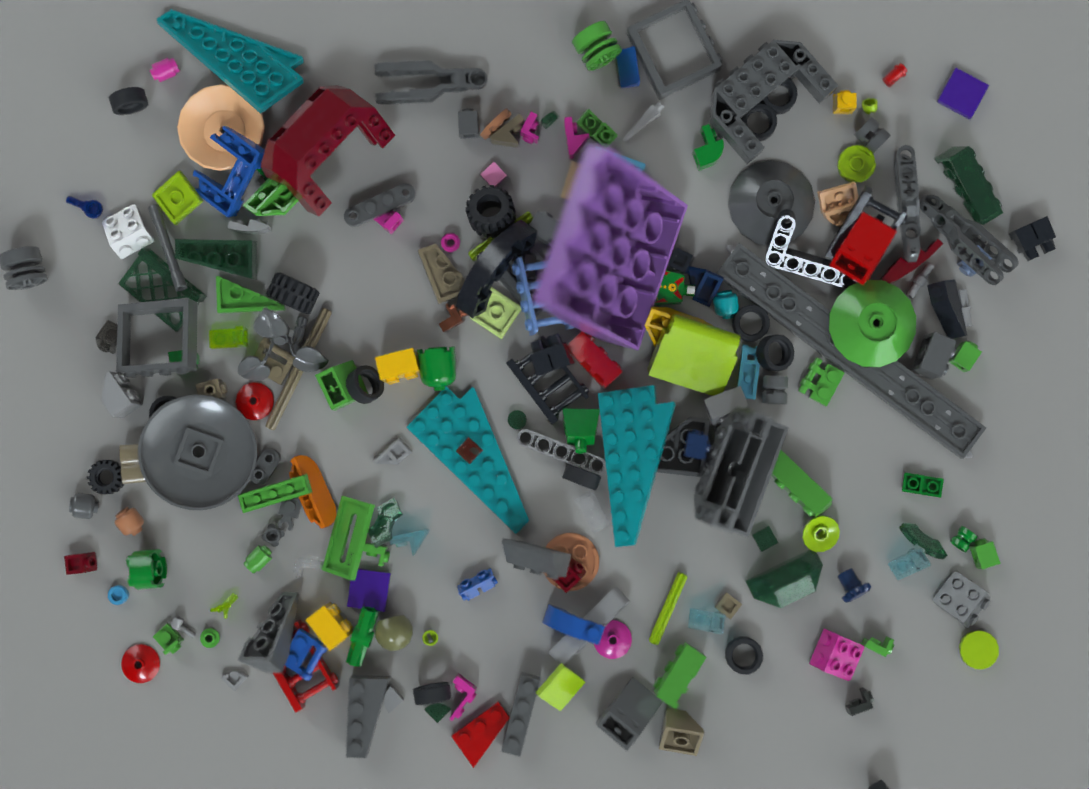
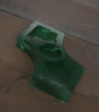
[368,498,403,548]

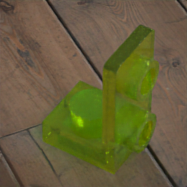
[209,326,248,349]

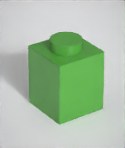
[948,341,982,372]

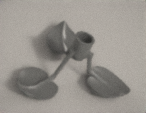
[238,306,329,381]

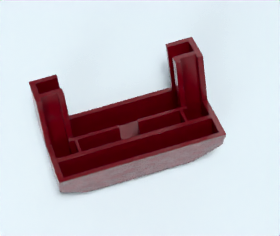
[261,85,395,217]

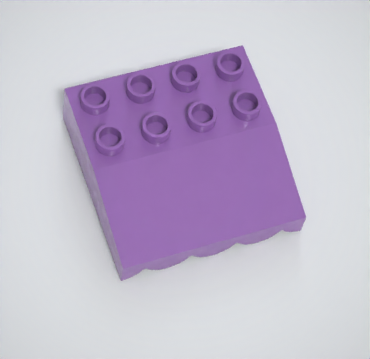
[533,144,688,350]

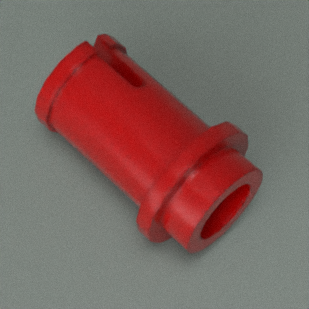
[882,63,907,88]

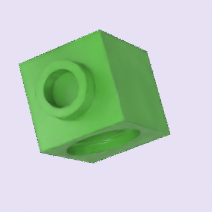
[969,538,1001,570]

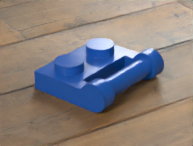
[285,628,327,681]

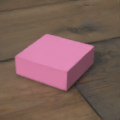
[480,162,507,187]

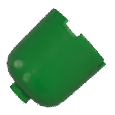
[417,346,456,391]

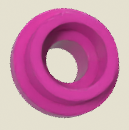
[441,233,460,252]

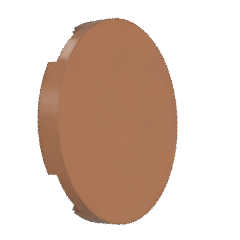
[544,533,599,591]

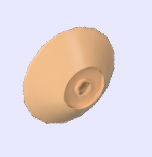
[177,84,265,171]

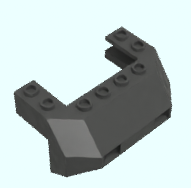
[694,407,789,537]

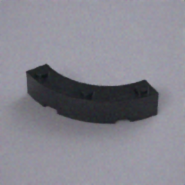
[456,220,538,318]

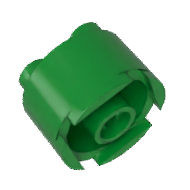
[126,549,167,590]

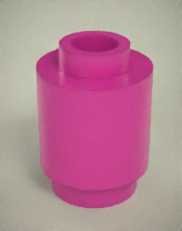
[150,58,180,82]

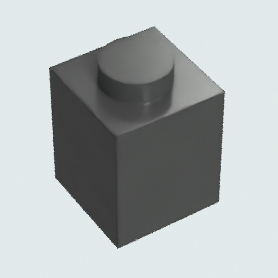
[458,108,479,139]

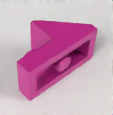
[564,117,590,159]

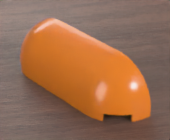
[289,455,337,528]

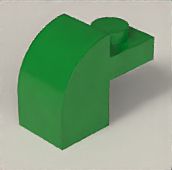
[692,124,724,171]

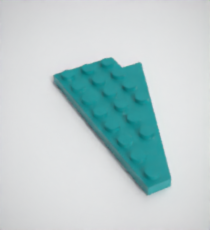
[157,9,304,114]
[598,385,675,547]
[406,386,529,534]

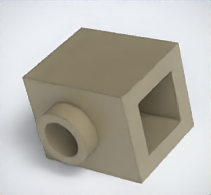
[195,379,228,399]

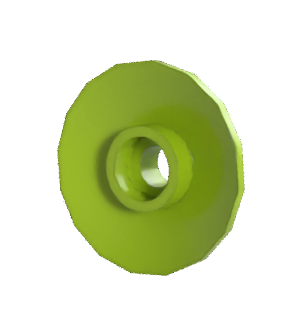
[802,516,840,552]

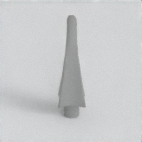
[623,102,664,142]

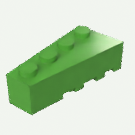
[771,450,833,518]

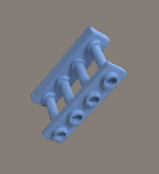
[512,257,575,336]

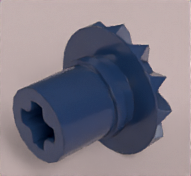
[837,568,871,602]

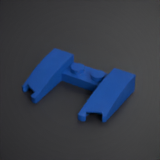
[193,126,265,218]

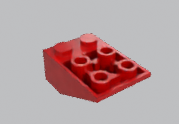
[830,211,897,285]

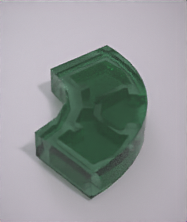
[899,523,948,559]

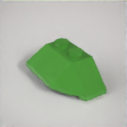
[243,178,298,216]

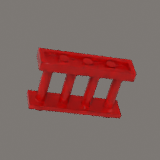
[273,619,339,713]

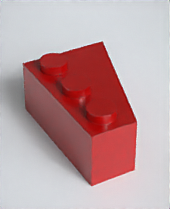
[567,331,623,389]

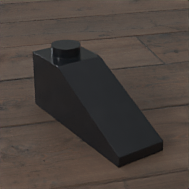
[927,280,968,339]

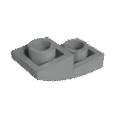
[227,218,272,234]

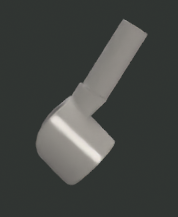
[171,616,195,638]

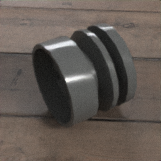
[0,246,48,290]

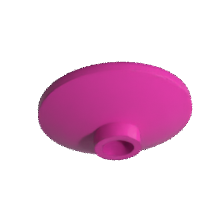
[594,620,632,659]

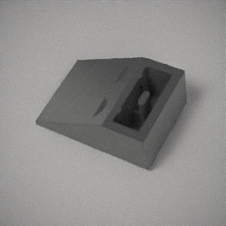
[596,677,663,751]

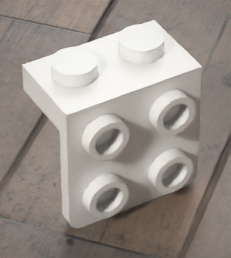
[102,204,155,259]

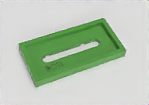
[322,496,375,580]

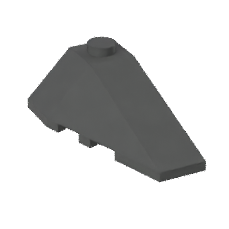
[238,592,299,673]

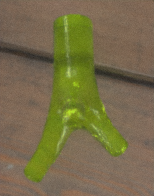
[210,592,239,619]

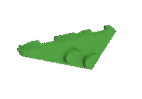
[216,276,285,314]

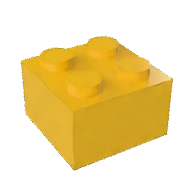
[375,348,420,385]
[306,602,353,651]

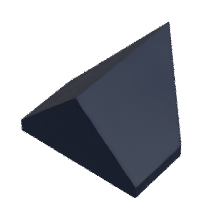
[688,266,724,307]

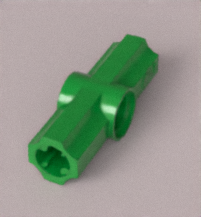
[346,606,379,667]

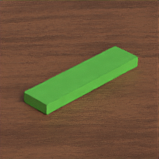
[238,474,312,513]

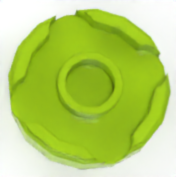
[837,145,876,183]
[959,630,999,669]

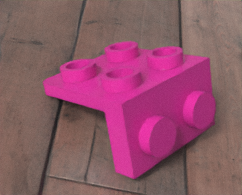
[809,628,864,681]

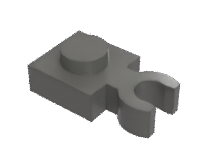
[278,498,302,531]

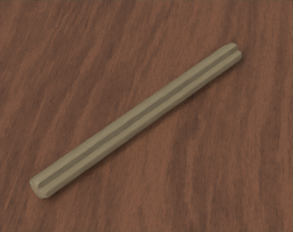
[265,308,332,430]

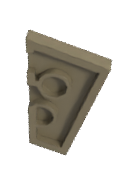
[417,244,465,304]

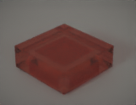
[456,437,483,464]

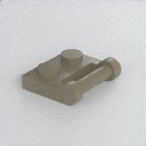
[254,337,295,385]

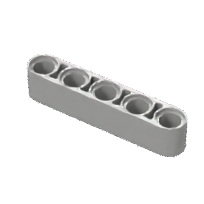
[517,429,606,474]
[549,587,630,665]

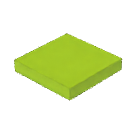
[152,171,204,225]
[536,663,586,711]

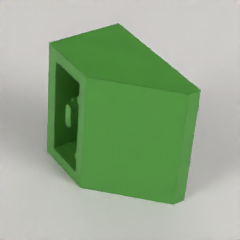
[315,360,369,411]

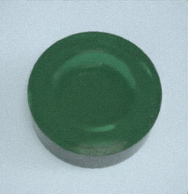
[508,410,527,430]

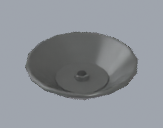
[728,160,815,245]

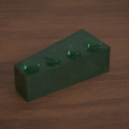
[175,239,257,279]

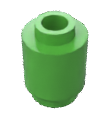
[243,545,272,574]

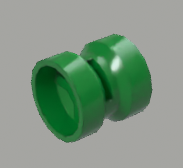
[950,526,977,553]

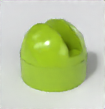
[862,98,878,115]
[422,630,438,646]

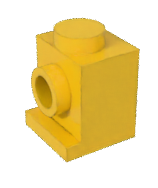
[833,90,857,114]

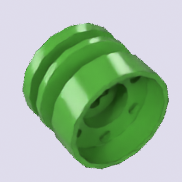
[572,21,622,71]

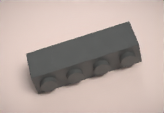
[501,672,540,757]

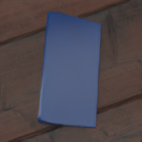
[616,46,640,89]

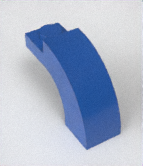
[542,604,605,645]

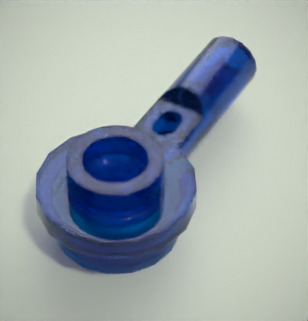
[66,196,103,219]

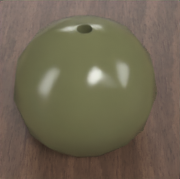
[375,615,413,651]

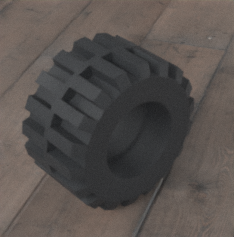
[465,185,516,238]
[266,272,320,314]

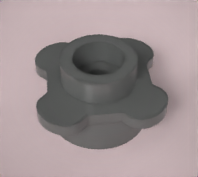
[262,524,285,547]

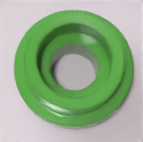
[200,628,220,648]

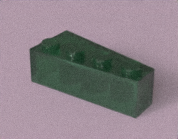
[934,146,1003,225]

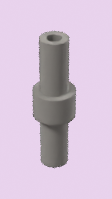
[906,263,934,299]

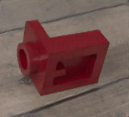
[64,552,97,575]
[552,559,586,593]

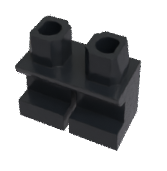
[1008,216,1056,261]
[530,333,574,376]

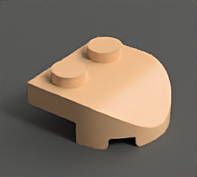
[817,182,859,227]

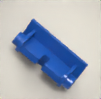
[457,568,498,601]

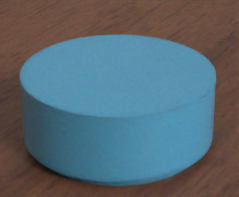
[108,585,129,605]

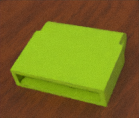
[647,314,740,396]

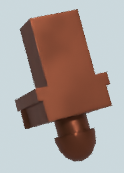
[439,303,467,332]

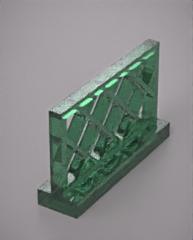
[118,248,207,332]

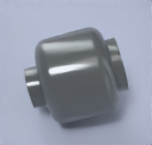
[69,493,99,519]

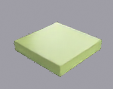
[470,287,521,339]

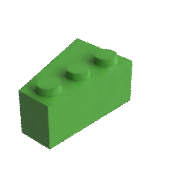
[653,642,707,709]

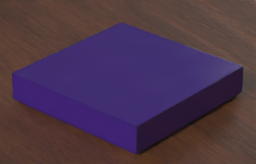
[937,68,989,120]
[347,569,391,612]

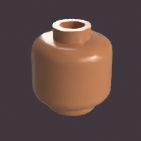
[115,507,144,536]

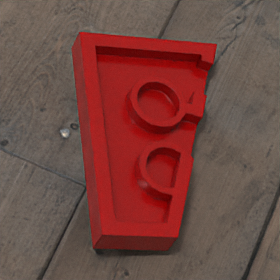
[451,701,510,768]

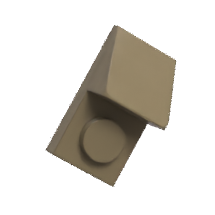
[489,114,524,147]

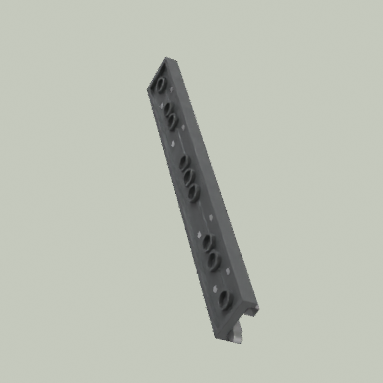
[716,243,986,459]

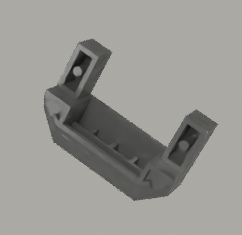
[709,40,838,164]

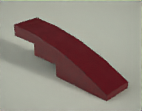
[879,239,944,284]

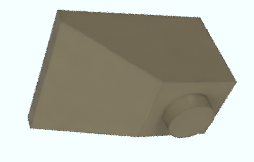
[659,708,704,756]

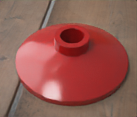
[236,382,274,420]
[121,644,160,683]

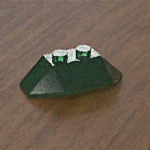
[745,549,823,608]

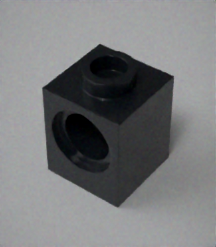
[668,247,695,274]

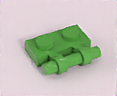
[798,357,845,407]

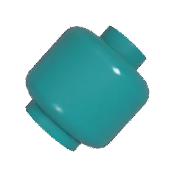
[713,290,739,319]

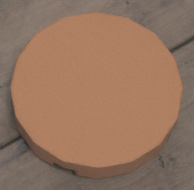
[480,108,512,140]

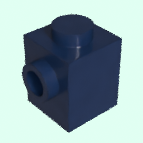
[683,430,711,460]

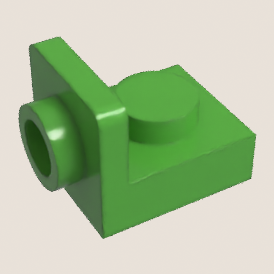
[363,542,390,566]
[153,623,184,655]
[861,636,894,657]

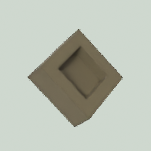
[715,592,742,620]

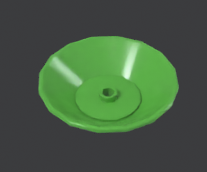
[829,280,916,367]

